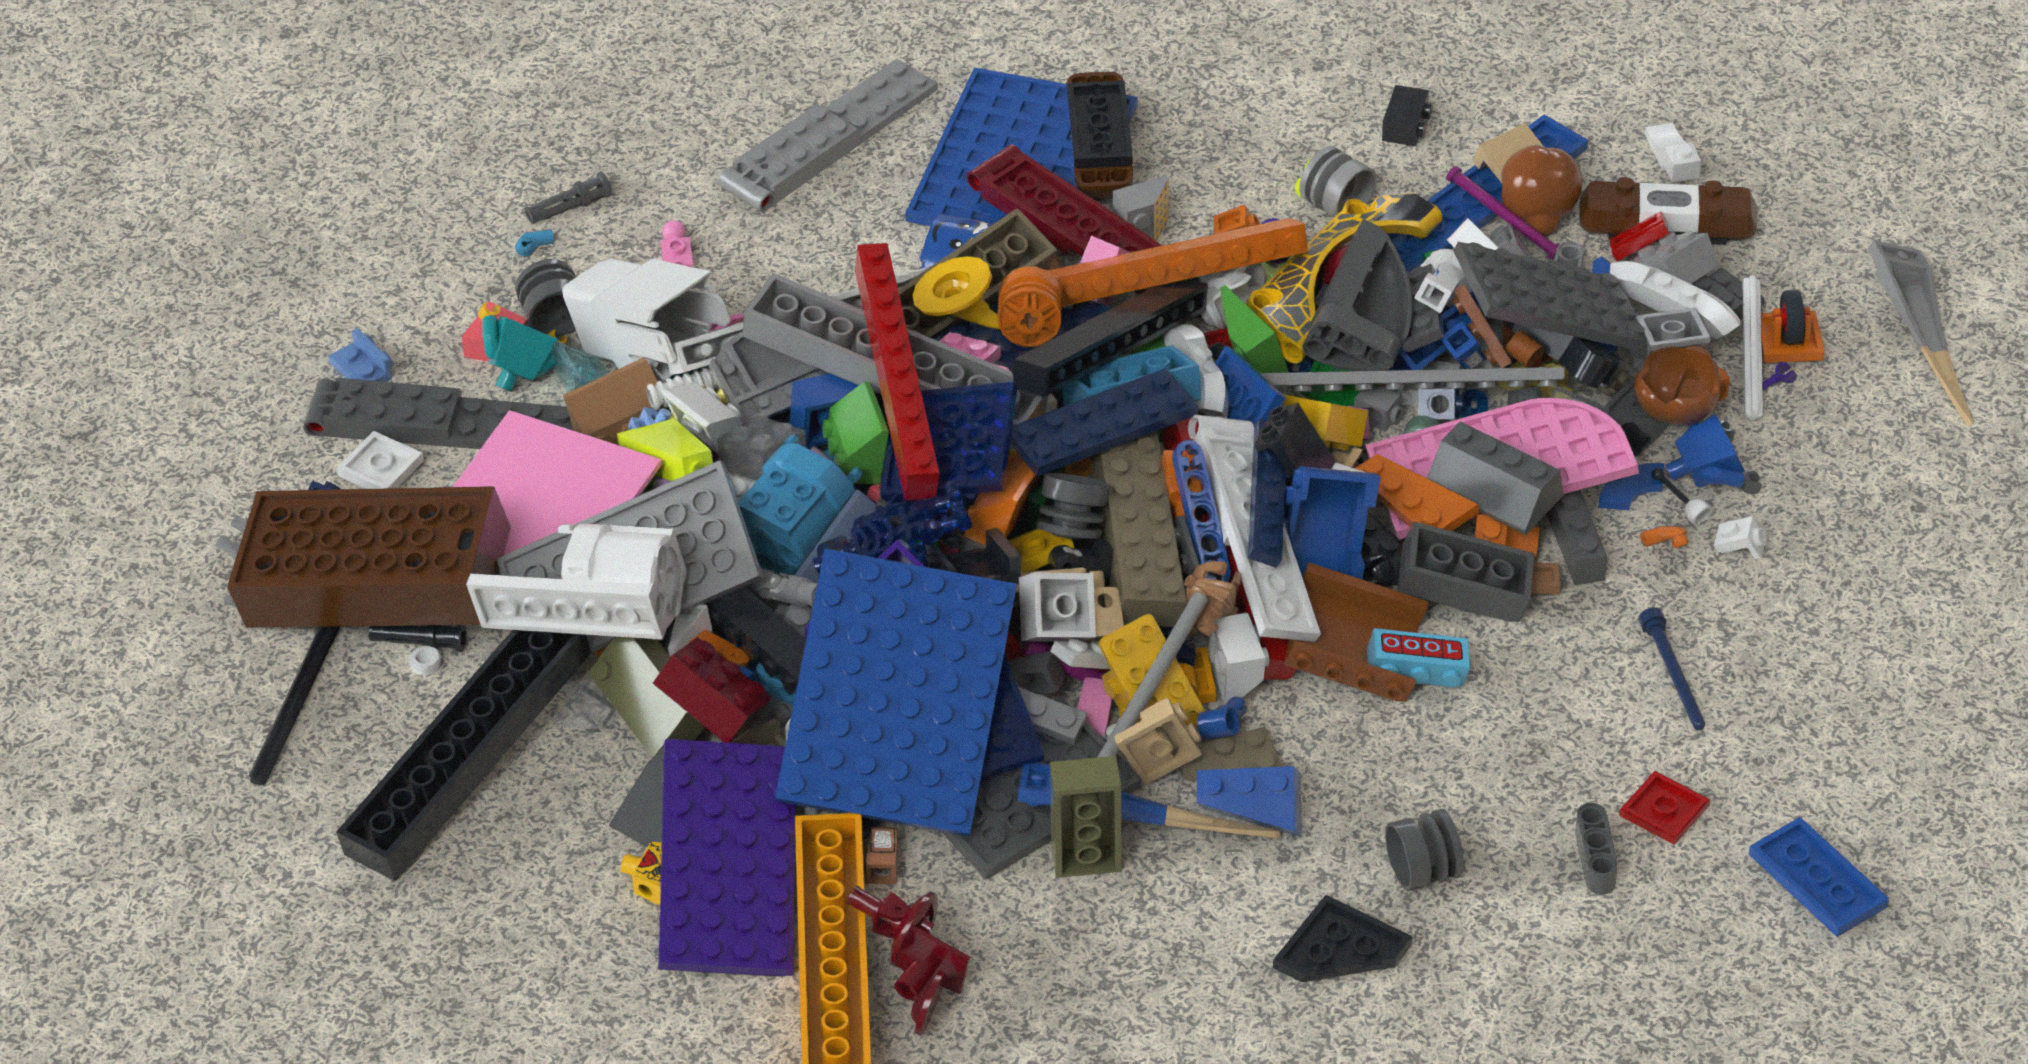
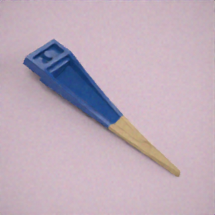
[1017,762,1281,839]

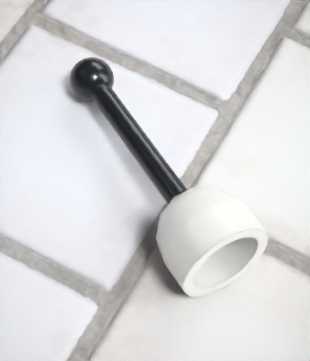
[1652,468,1712,526]

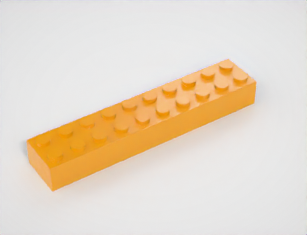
[795,813,872,1064]

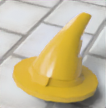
[912,256,1000,330]

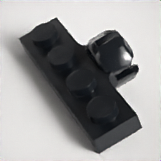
[1361,511,1439,611]

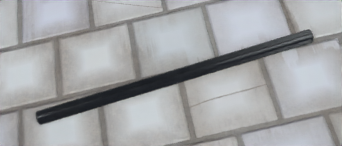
[249,626,340,785]

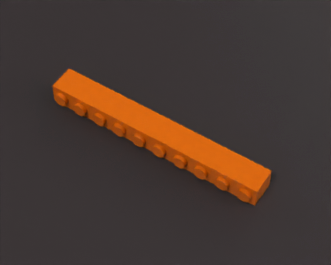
[1049,218,1308,307]

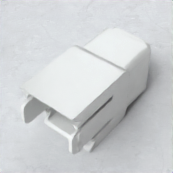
[562,258,730,382]

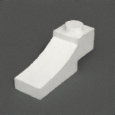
[1645,123,1701,183]

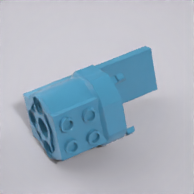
[738,434,897,575]

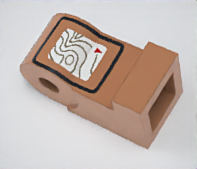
[866,827,898,884]

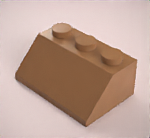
[563,357,670,445]

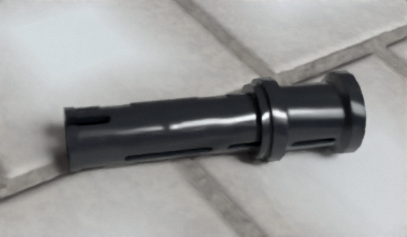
[369,625,467,652]

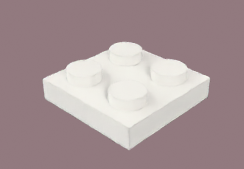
[337,431,424,489]

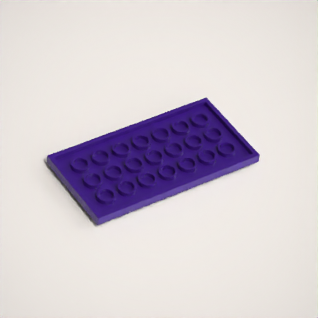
[658,739,795,976]

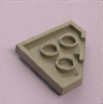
[1178,727,1283,783]

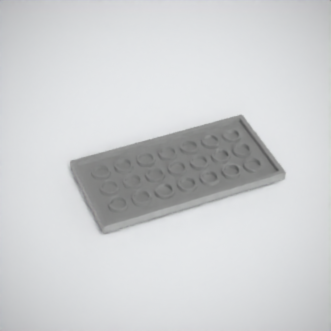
[496,460,763,653]

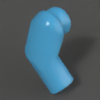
[515,229,554,256]

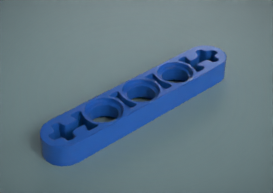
[1172,440,1231,582]

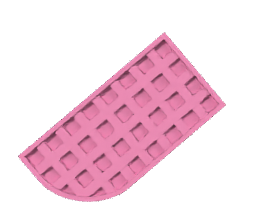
[1366,398,1639,540]

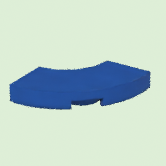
[1598,463,1664,510]

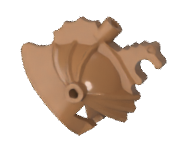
[1184,561,1241,637]

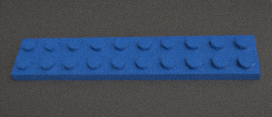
[1387,114,1588,273]

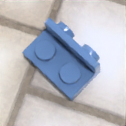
[328,328,393,382]

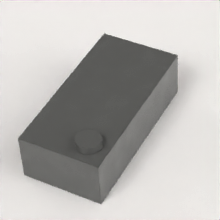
[1398,522,1534,622]

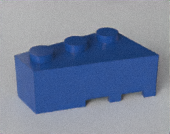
[1197,766,1302,837]

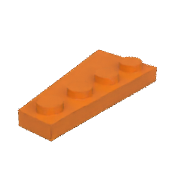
[1355,454,1480,531]

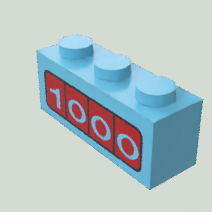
[1367,628,1470,687]

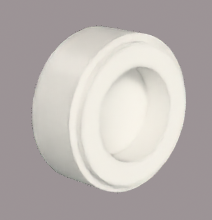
[409,646,442,675]

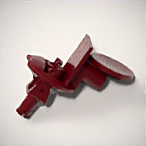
[846,885,971,1036]

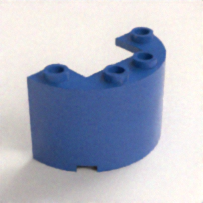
[1284,466,1380,579]

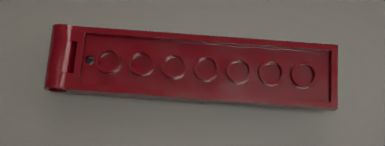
[966,144,1163,294]

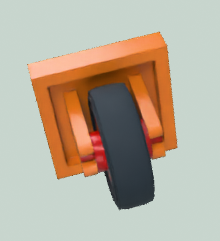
[1761,290,1825,363]

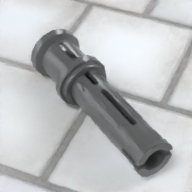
[524,171,612,224]

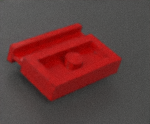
[1609,211,1669,262]

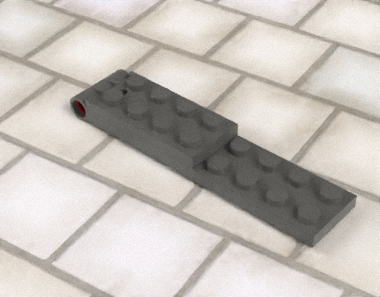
[303,377,574,449]

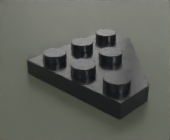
[1273,895,1412,982]

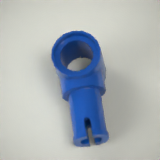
[1197,696,1247,740]

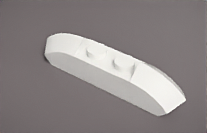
[1610,261,1740,339]
[1164,324,1229,418]

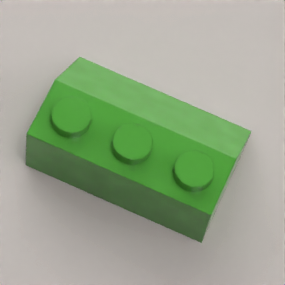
[822,382,889,484]

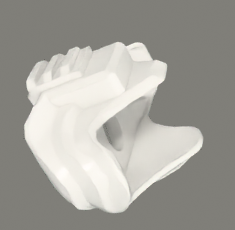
[1200,263,1267,329]

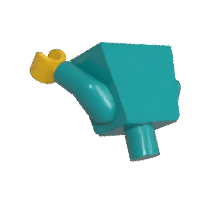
[478,302,567,392]

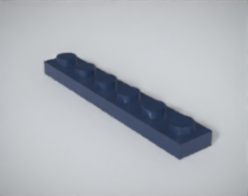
[1248,419,1286,568]

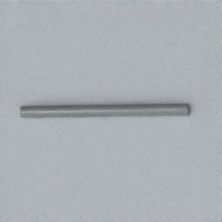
[1098,592,1208,757]

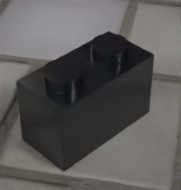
[1382,85,1433,146]

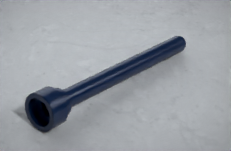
[1638,607,1705,730]

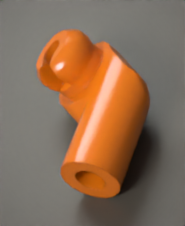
[1640,526,1689,548]

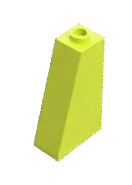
[617,418,713,481]

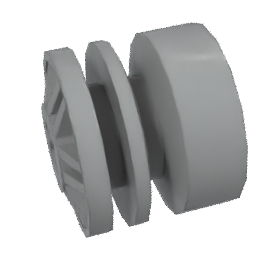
[1299,146,1377,217]

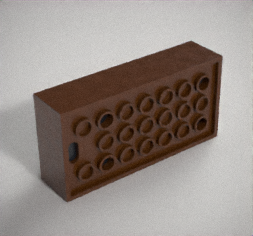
[227,486,511,628]

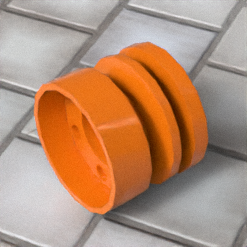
[998,266,1062,347]

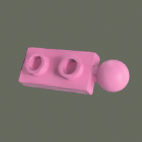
[660,220,694,268]

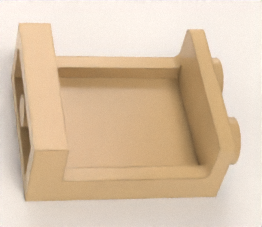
[1473,123,1544,183]

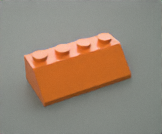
[963,452,1040,546]

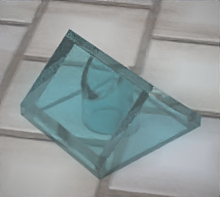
[553,341,608,393]

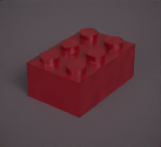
[652,637,772,743]

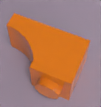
[1475,514,1540,560]

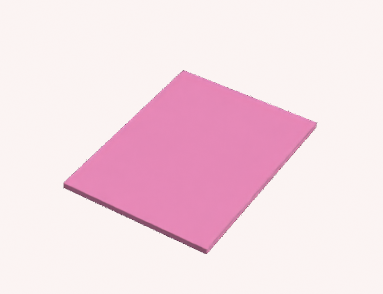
[453,410,663,555]

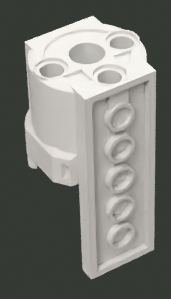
[466,523,687,639]

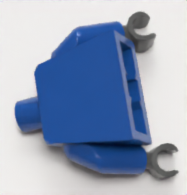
[1665,414,1762,495]

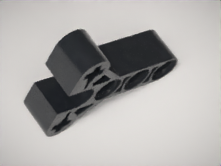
[1505,321,1626,388]

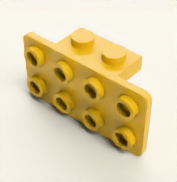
[1098,614,1205,732]

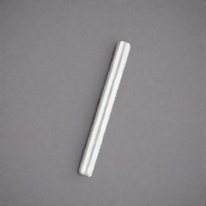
[1742,275,1763,421]

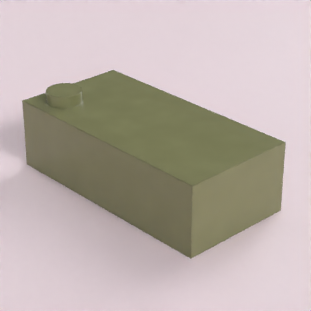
[588,636,705,758]
[1050,756,1122,878]

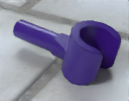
[1762,362,1797,391]

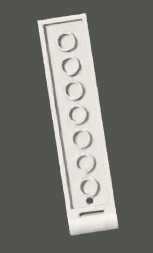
[1188,415,1321,642]

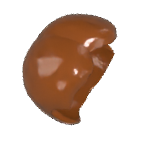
[1501,145,1583,236]
[1634,345,1720,426]

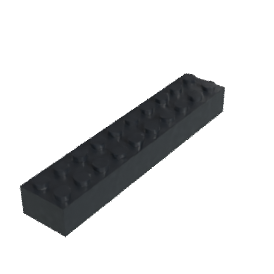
[336,630,591,881]

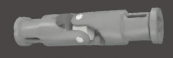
[745,568,818,608]

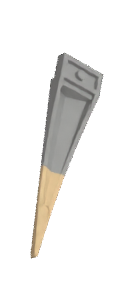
[1868,240,1973,426]

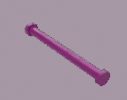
[1446,166,1560,261]

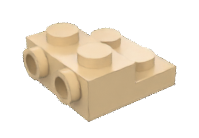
[1114,697,1202,785]

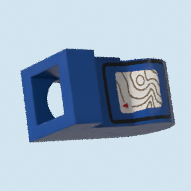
[1441,321,1487,369]

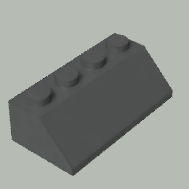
[1427,421,1564,535]

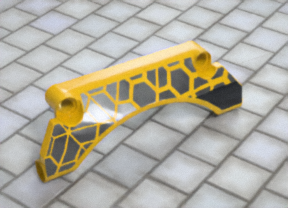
[1246,193,1442,364]

